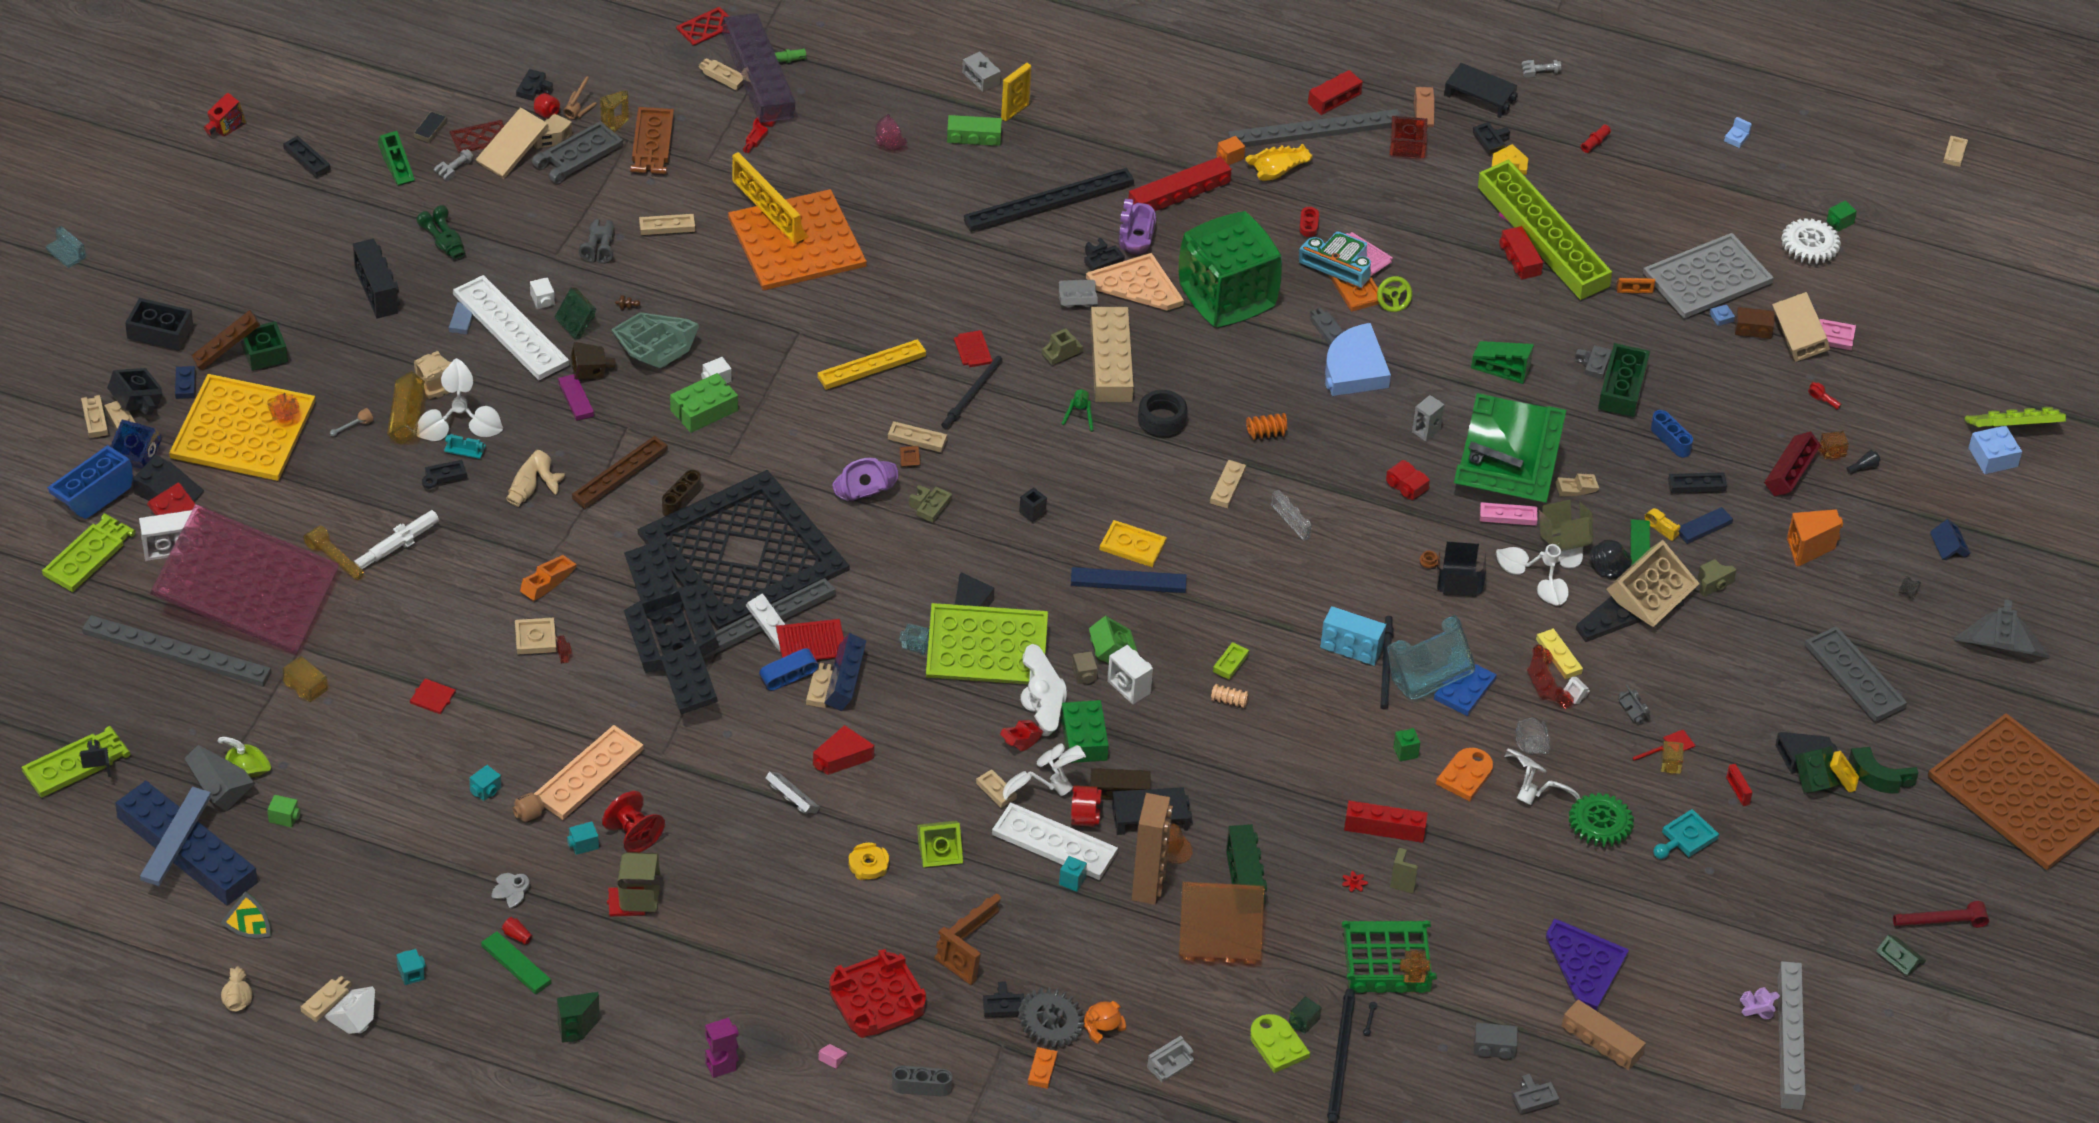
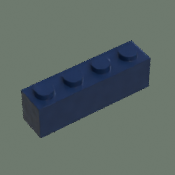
[824,633,866,711]

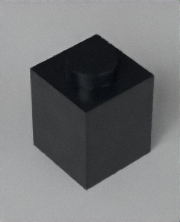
[1019,487,1047,522]

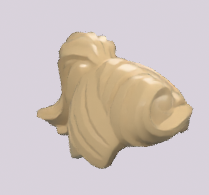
[221,966,252,1012]

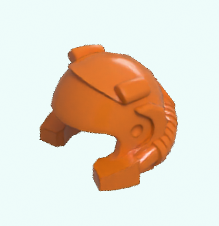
[1084,1001,1126,1044]

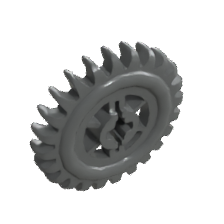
[1018,987,1085,1047]

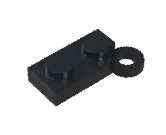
[422,460,467,489]

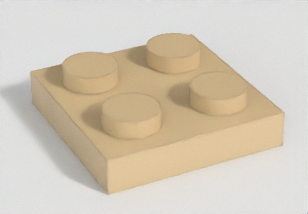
[515,618,556,654]

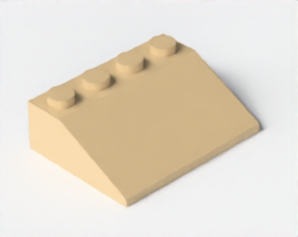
[1606,540,1700,627]

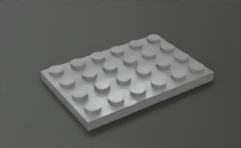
[1643,233,1774,318]

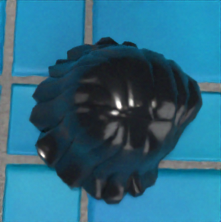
[1589,540,1632,578]

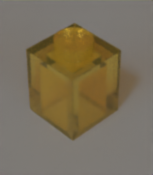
[1661,741,1683,774]

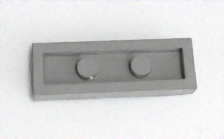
[766,772,820,814]

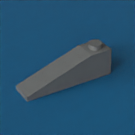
[184,745,256,811]

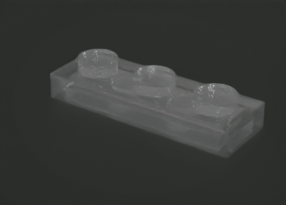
[1271,490,1312,541]

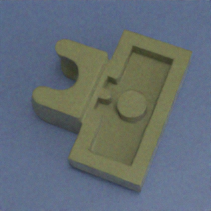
[909,485,952,523]

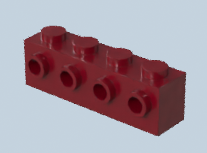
[1764,431,1821,496]

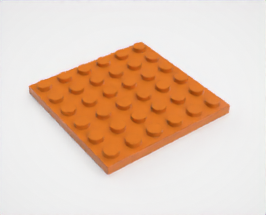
[728,189,867,291]

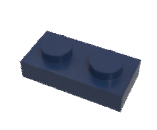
[175,366,195,399]

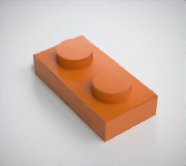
[1028,1047,1058,1089]

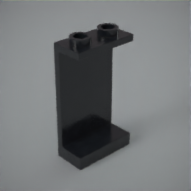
[1444,63,1518,118]
[1112,787,1192,835]

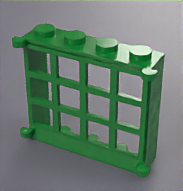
[1341,920,1437,993]

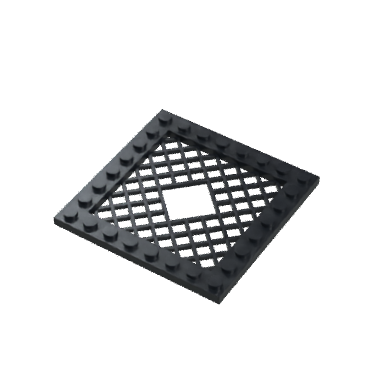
[638,470,850,630]

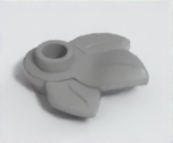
[492,873,530,909]

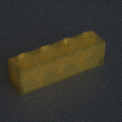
[387,371,425,445]

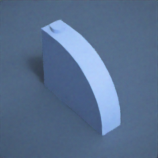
[1325,323,1391,396]

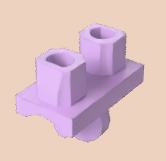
[1740,987,1780,1020]

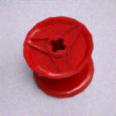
[602,791,665,853]

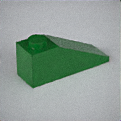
[378,131,415,186]

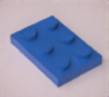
[1434,658,1497,716]

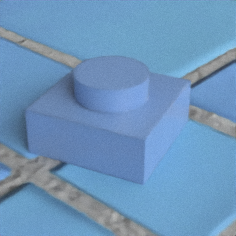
[1710,304,1735,326]

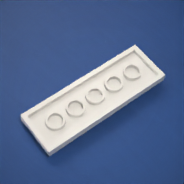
[992,802,1118,880]

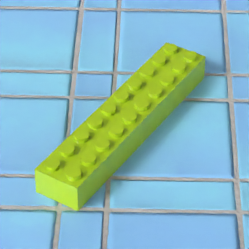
[1478,159,1612,300]

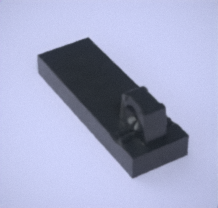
[1469,441,1525,471]

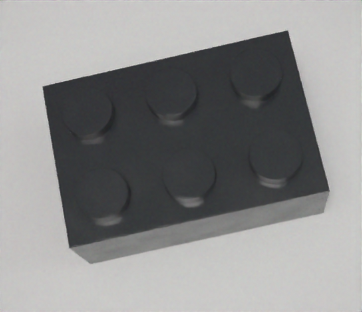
[125,298,193,351]

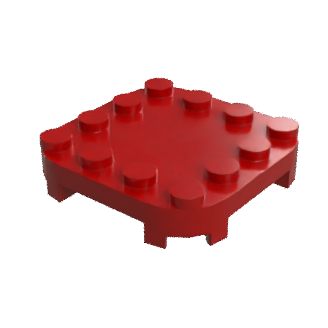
[829,949,926,1038]

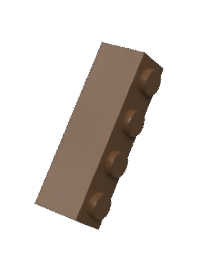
[1562,999,1646,1070]

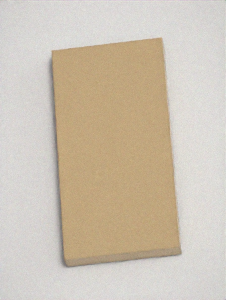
[476,107,549,179]

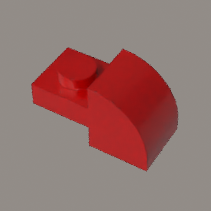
[1000,720,1043,751]

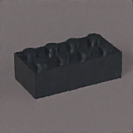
[353,238,400,319]

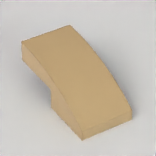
[1555,473,1599,496]

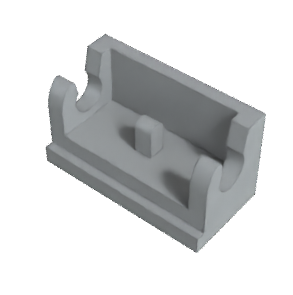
[1147,1036,1194,1083]

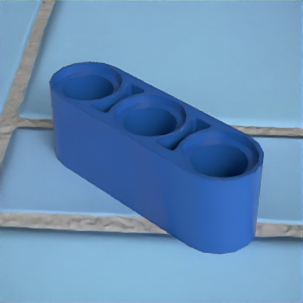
[1651,410,1693,458]
[759,648,819,690]

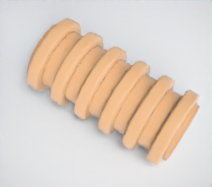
[1211,684,1249,708]

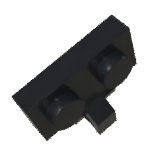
[516,69,553,101]
[1473,122,1510,155]
[983,981,1025,1017]

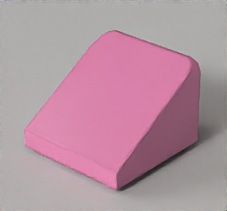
[819,1044,847,1069]

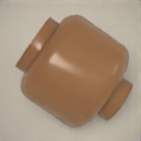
[512,793,544,822]

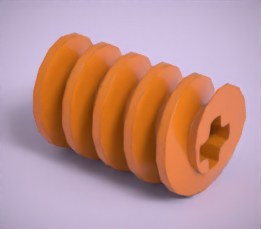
[1246,413,1287,440]

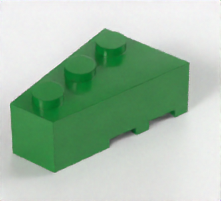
[1471,341,1534,384]

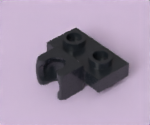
[1084,238,1125,271]

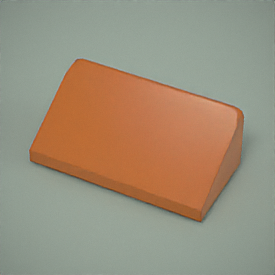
[1616,278,1655,293]

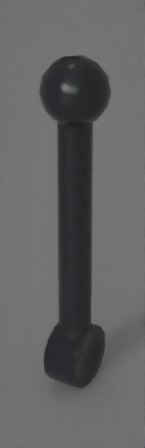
[1363,1002,1377,1036]

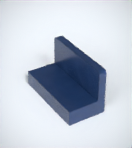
[1930,519,1971,560]

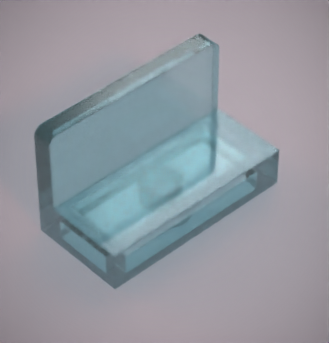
[46,226,86,268]

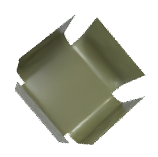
[1539,500,1593,551]
[617,852,660,912]

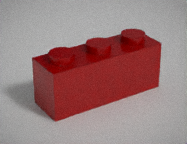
[1308,70,1363,115]
[1499,226,1543,280]

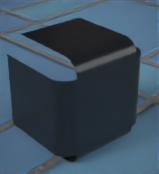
[1437,542,1486,597]

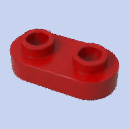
[1299,207,1319,237]

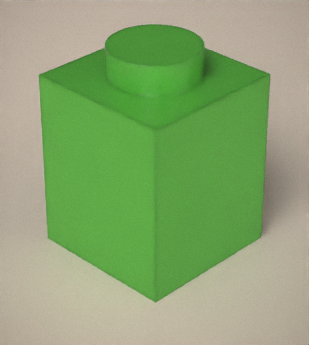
[268,795,301,828]

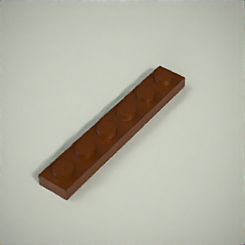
[572,435,668,509]

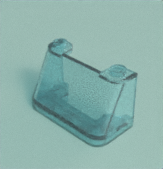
[1387,615,1475,699]

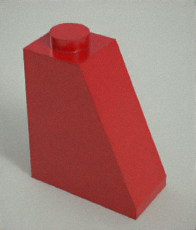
[813,725,875,775]

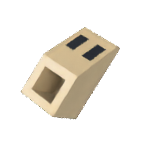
[534,114,572,148]

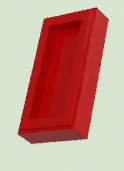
[1726,763,1753,806]

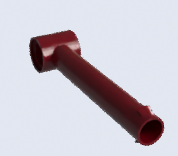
[1893,901,1989,928]

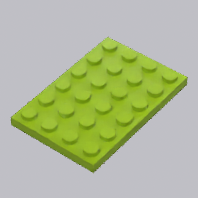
[926,603,1048,685]

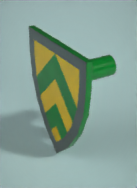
[220,891,271,938]

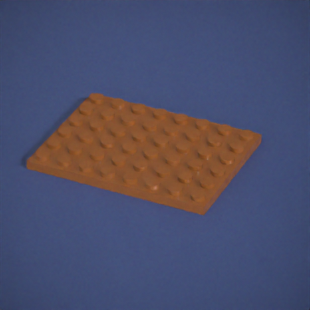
[1928,713,2099,870]

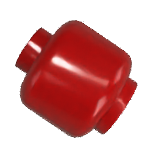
[534,93,560,119]

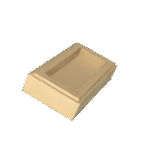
[1943,136,1968,167]

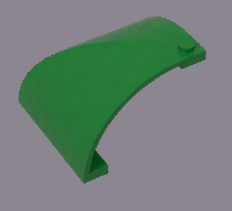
[1454,393,1566,503]

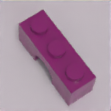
[705,1017,739,1078]

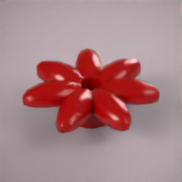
[1342,871,1368,892]

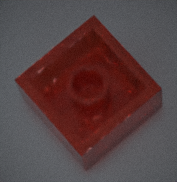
[1389,116,1427,158]

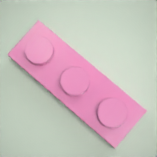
[1480,502,1537,526]

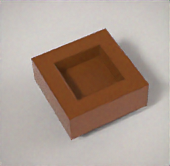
[899,446,920,466]

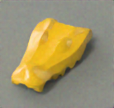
[1245,144,1313,181]

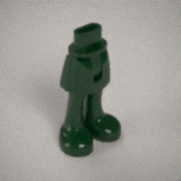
[416,205,466,260]

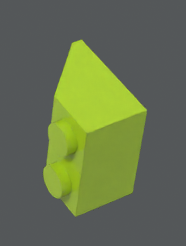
[917,821,963,867]

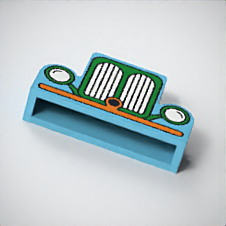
[1299,232,1371,288]

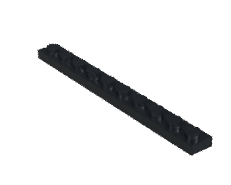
[964,168,1134,232]

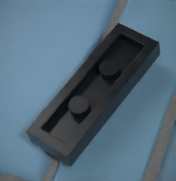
[283,136,331,177]
[1668,472,1727,493]

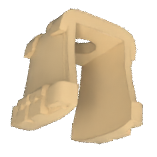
[414,351,452,399]

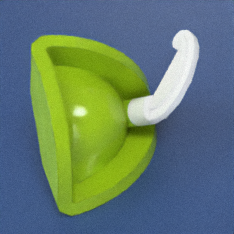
[218,737,271,778]

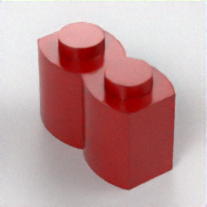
[1386,460,1430,500]

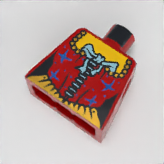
[204,93,246,136]

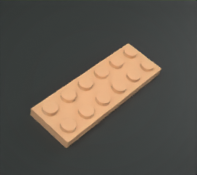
[534,725,644,820]

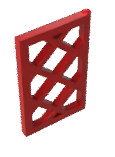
[676,7,737,46]

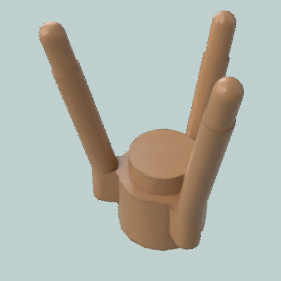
[563,76,597,119]

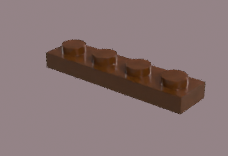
[192,310,260,370]

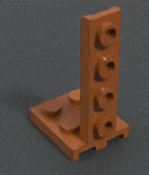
[934,893,1001,985]

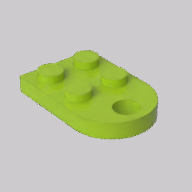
[1250,1014,1310,1073]

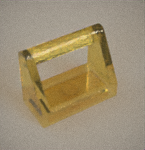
[600,90,629,133]

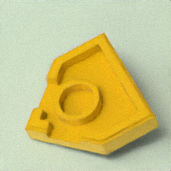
[1492,144,1528,175]

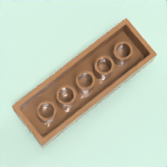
[1132,793,1173,905]

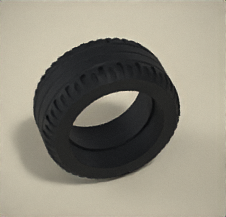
[1138,390,1188,437]

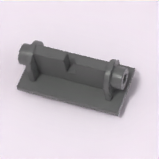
[1618,685,1651,725]

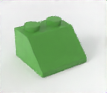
[1089,615,1138,664]

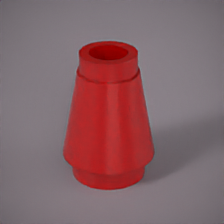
[502,917,533,945]

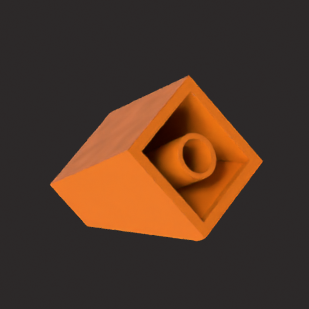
[1787,509,1843,566]

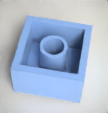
[1969,426,2022,474]

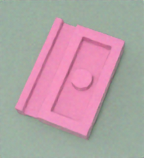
[1819,319,1856,350]

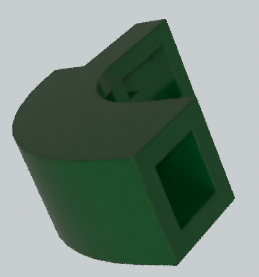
[1848,747,1919,794]

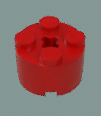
[1071,785,1102,827]

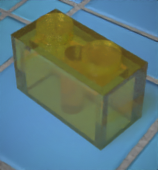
[283,656,328,702]

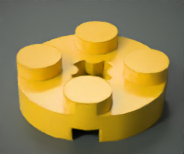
[848,843,889,880]

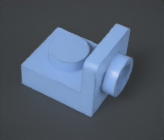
[1724,117,1752,148]

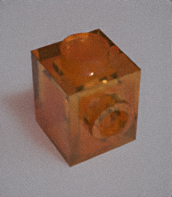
[1818,431,1849,459]

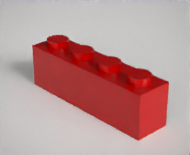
[1344,800,1428,843]

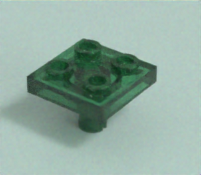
[554,287,597,339]

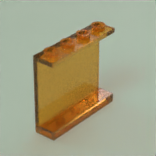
[1178,882,1264,964]

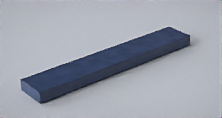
[1071,567,1187,593]

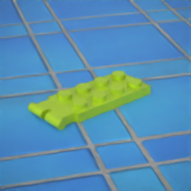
[1965,407,2066,427]
[42,513,136,592]
[22,726,131,798]

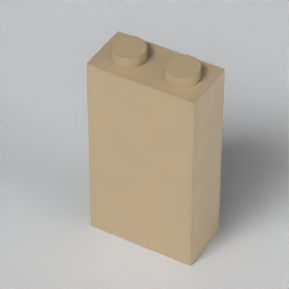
[1772,292,1830,362]

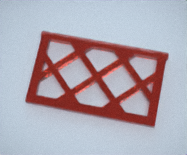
[449,120,504,154]

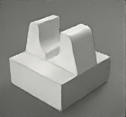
[1562,677,1590,704]

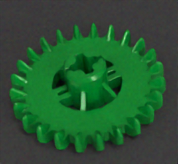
[1569,793,1634,848]

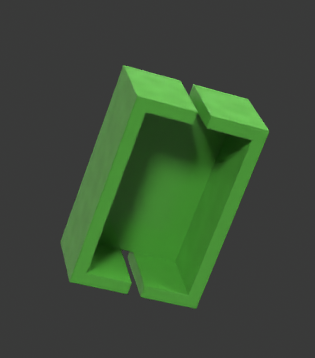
[670,373,738,433]

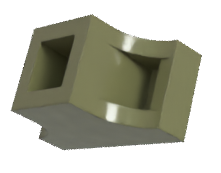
[1042,328,1083,365]
[1698,559,1737,597]

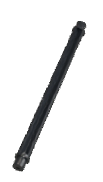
[1327,988,1355,1123]

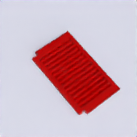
[775,619,844,660]

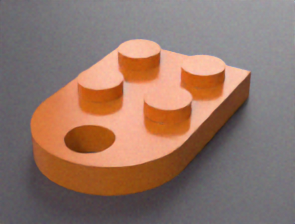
[1436,748,1493,802]

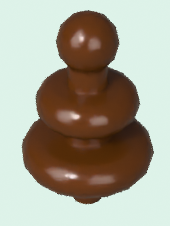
[615,295,640,310]

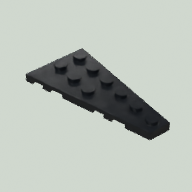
[1576,596,1684,642]

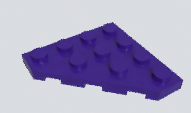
[1546,918,1629,1011]

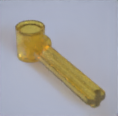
[303,525,364,580]

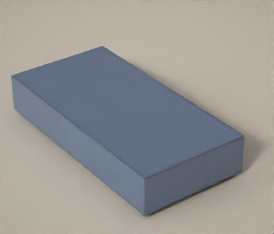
[449,302,473,334]

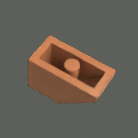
[1414,87,1434,127]

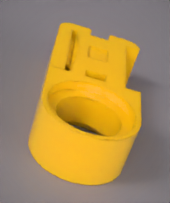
[1645,508,1680,541]

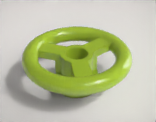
[1377,276,1412,312]

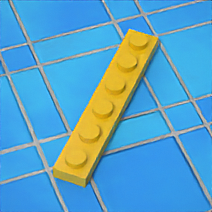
[818,339,926,390]

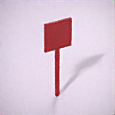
[1633,730,1696,761]

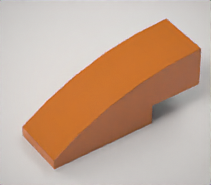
[520,555,577,601]

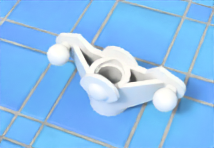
[1021,644,1067,737]

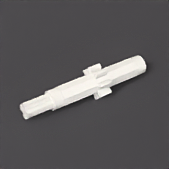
[354,510,439,570]

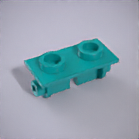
[444,434,486,459]

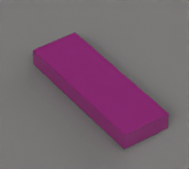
[558,374,594,421]

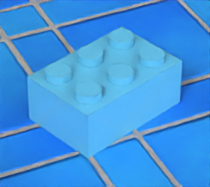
[1320,606,1386,666]

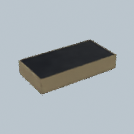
[414,111,447,143]

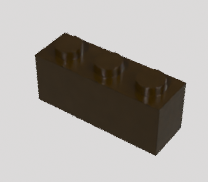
[1090,768,1151,800]

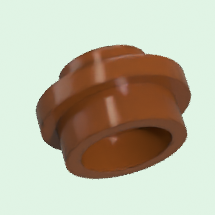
[1419,550,1438,568]

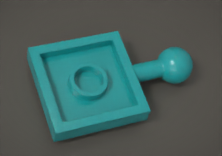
[1653,809,1719,859]

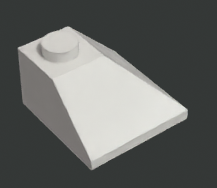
[324,986,375,1034]

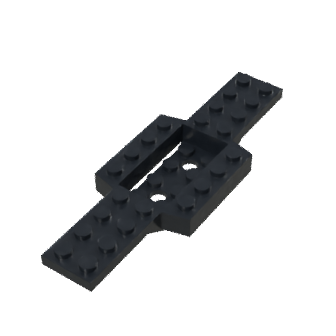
[624,540,719,715]

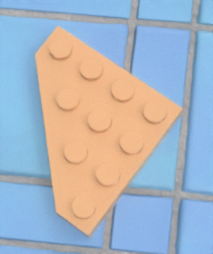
[1086,253,1184,310]

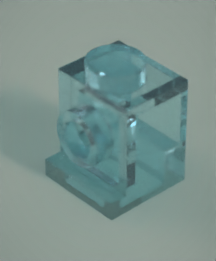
[899,623,929,655]

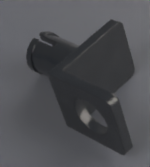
[80,739,111,777]

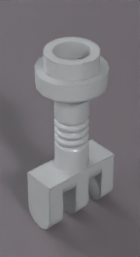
[1522,60,1561,78]
[434,149,473,181]

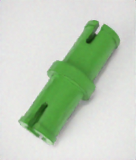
[769,48,806,64]

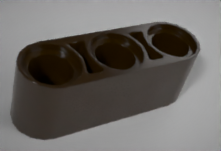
[662,470,701,516]

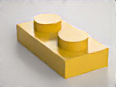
[1830,751,1859,792]

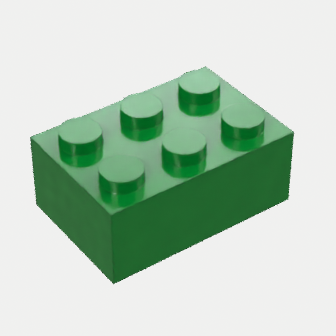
[1061,700,1109,763]

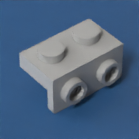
[1059,280,1098,307]

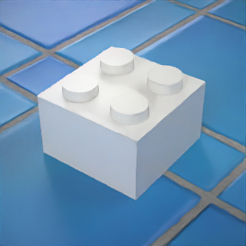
[1107,645,1153,704]

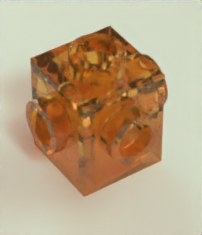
[267,393,299,421]
[1400,950,1430,982]

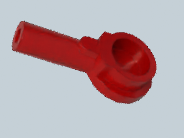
[1808,382,1842,410]

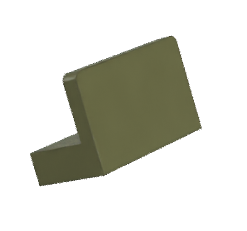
[1390,848,1418,894]

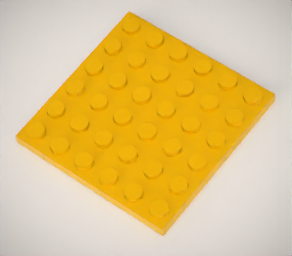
[169,374,316,481]

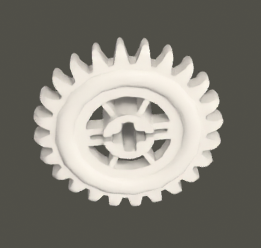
[1781,218,1841,264]

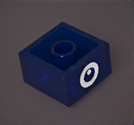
[110,419,163,469]

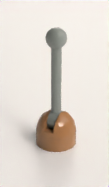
[330,408,374,437]

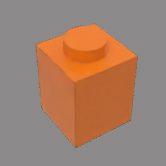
[1216,136,1245,166]

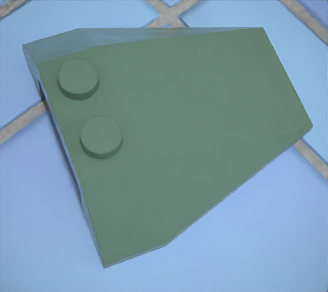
[611,312,699,368]

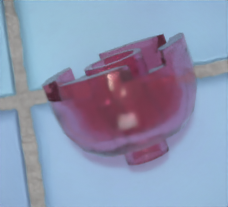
[874,114,907,150]

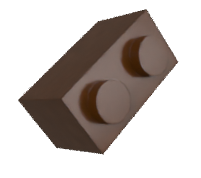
[1735,307,1774,339]

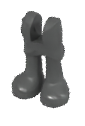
[579,219,614,263]

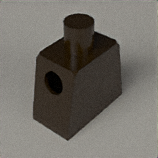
[571,342,616,379]

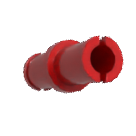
[1580,124,1611,153]

